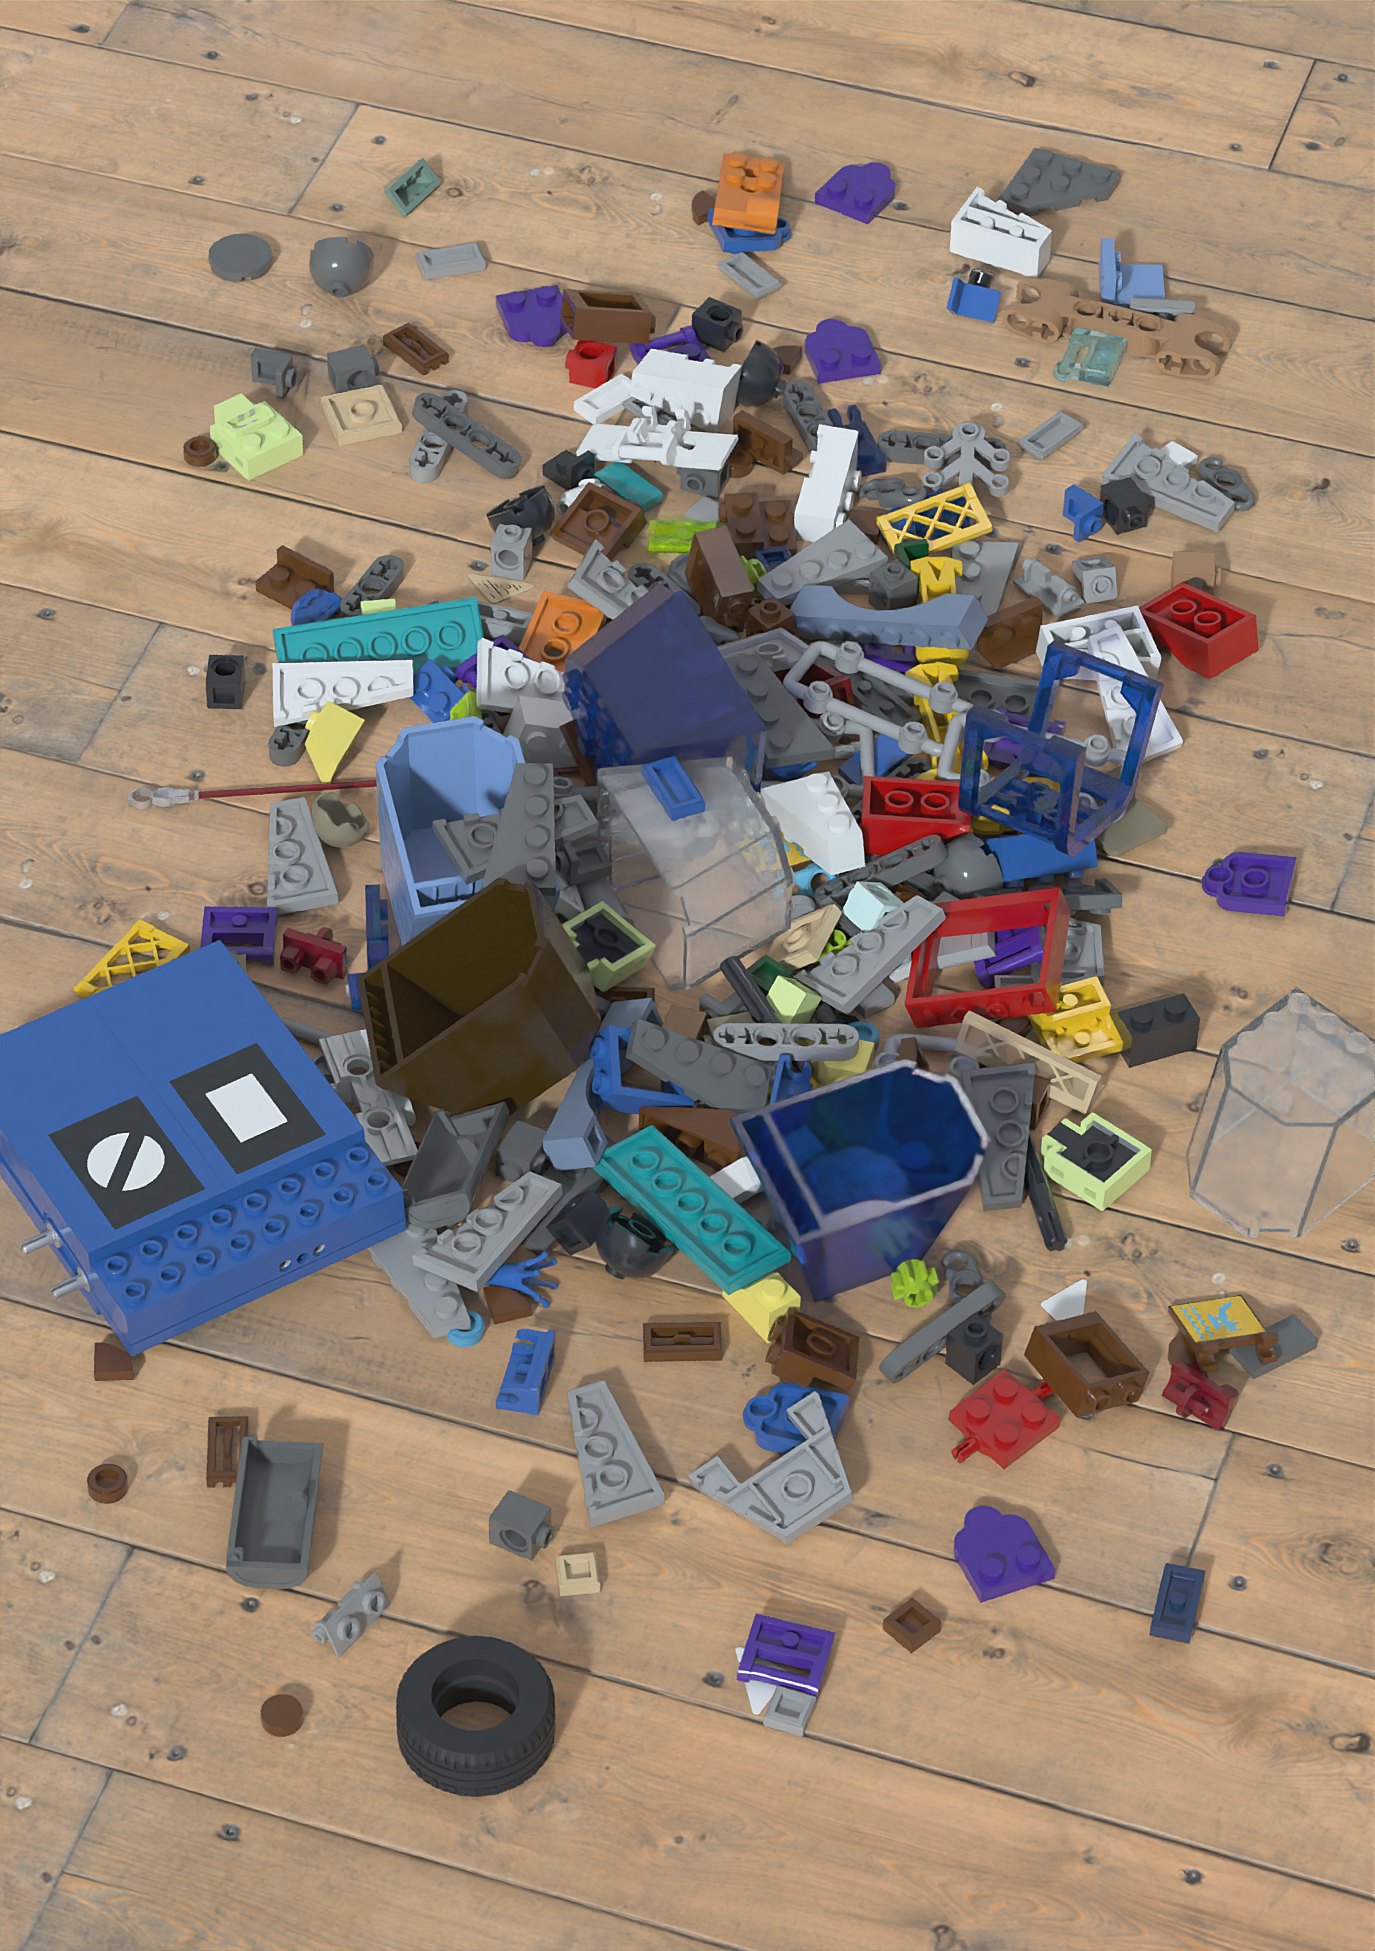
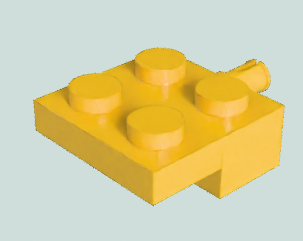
[1027,976,1124,1063]

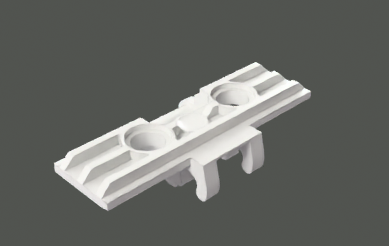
[576,406,739,470]
[319,1029,418,1166]

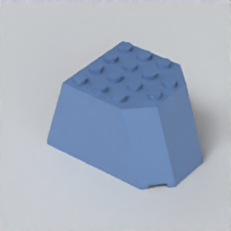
[376,716,560,946]

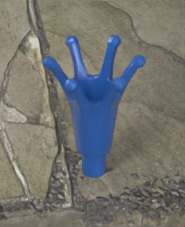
[485,1251,558,1308]

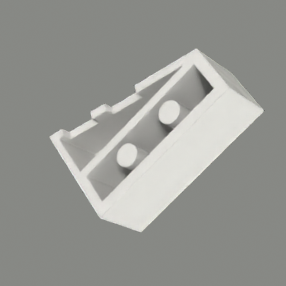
[950,187,1052,278]
[629,349,742,433]
[794,424,862,542]
[1036,605,1161,683]
[503,695,598,768]
[761,771,865,875]

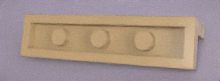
[954,1011,1104,1115]

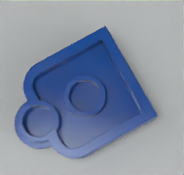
[707,209,792,254]
[743,1383,850,1454]

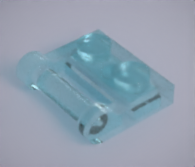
[1053,328,1128,387]

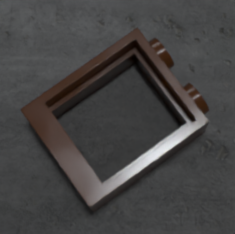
[560,289,656,344]
[684,526,754,633]
[1024,1311,1149,1417]

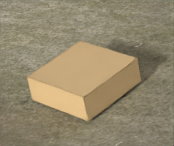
[555,1552,600,1596]

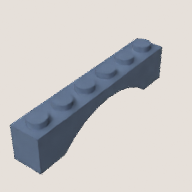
[790,585,988,650]
[542,998,663,1171]

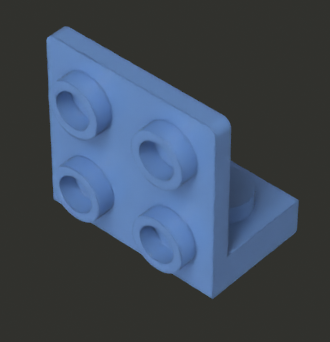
[1099,238,1165,309]

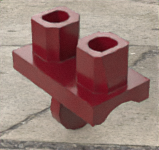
[280,927,348,985]
[1162,1360,1239,1431]

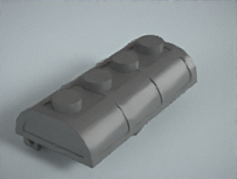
[401,1102,509,1229]
[226,1436,323,1589]

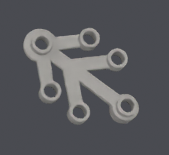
[922,421,1010,529]

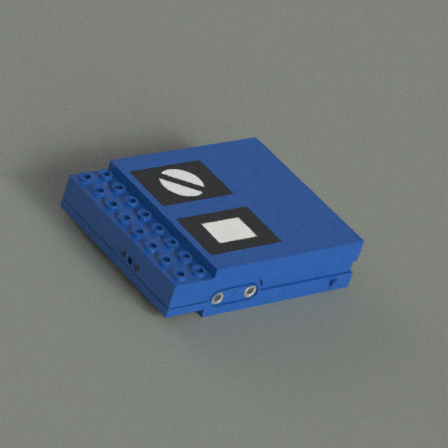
[0,940,406,1357]

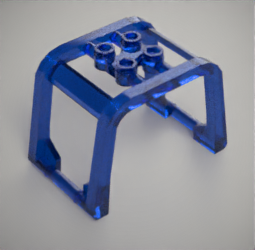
[958,640,1164,857]

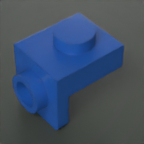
[1063,484,1103,543]

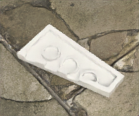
[273,660,413,727]

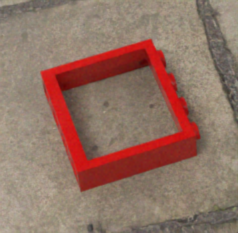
[904,887,1071,1028]

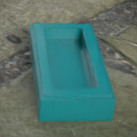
[594,462,663,513]

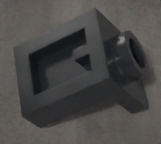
[543,450,594,491]

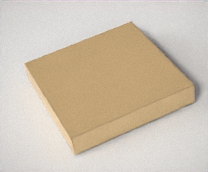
[320,384,402,446]
[767,904,842,971]

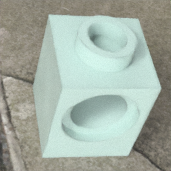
[841,881,904,933]

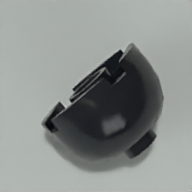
[735,340,786,407]
[486,485,555,547]
[596,1207,675,1280]

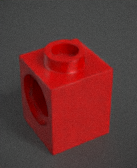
[565,340,617,389]

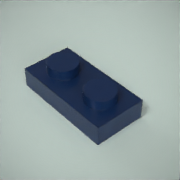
[1149,1563,1205,1644]

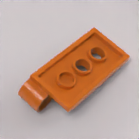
[712,153,785,234]
[519,591,614,676]

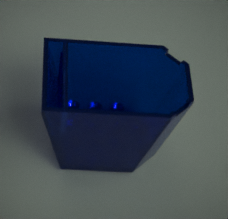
[561,581,767,823]
[729,1059,990,1302]

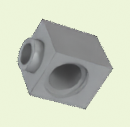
[491,523,532,581]

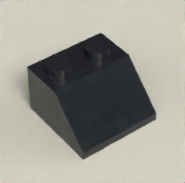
[1109,993,1200,1068]

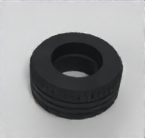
[396,1636,555,1797]

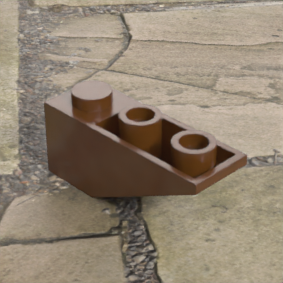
[639,1106,760,1171]

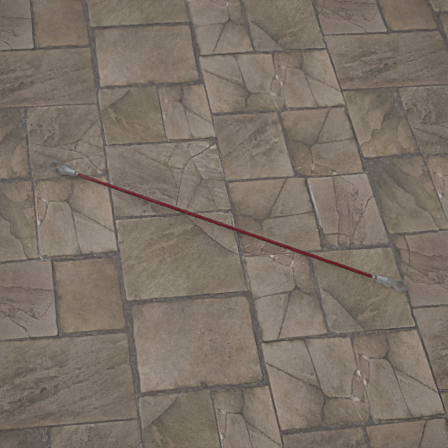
[127,740,860,810]

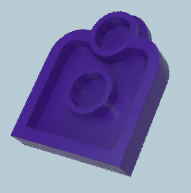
[815,163,896,224]
[496,285,568,347]
[805,319,881,384]
[1202,852,1297,917]
[953,1506,1055,1603]

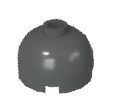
[309,237,374,297]
[934,834,1003,900]

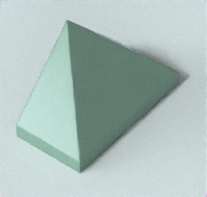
[384,158,442,217]

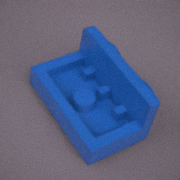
[410,659,470,723]

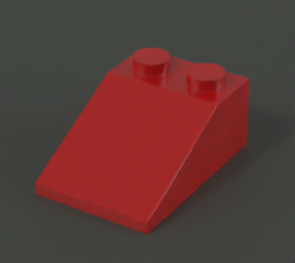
[1139,582,1259,679]
[861,776,972,856]

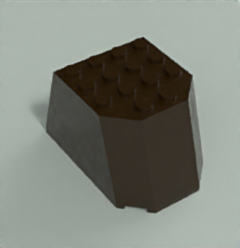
[357,878,601,1116]

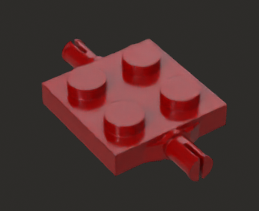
[948,1370,1061,1469]

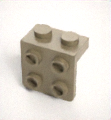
[1070,765,1168,857]

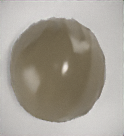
[312,792,370,848]

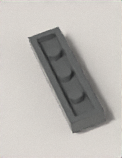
[817,640,922,727]

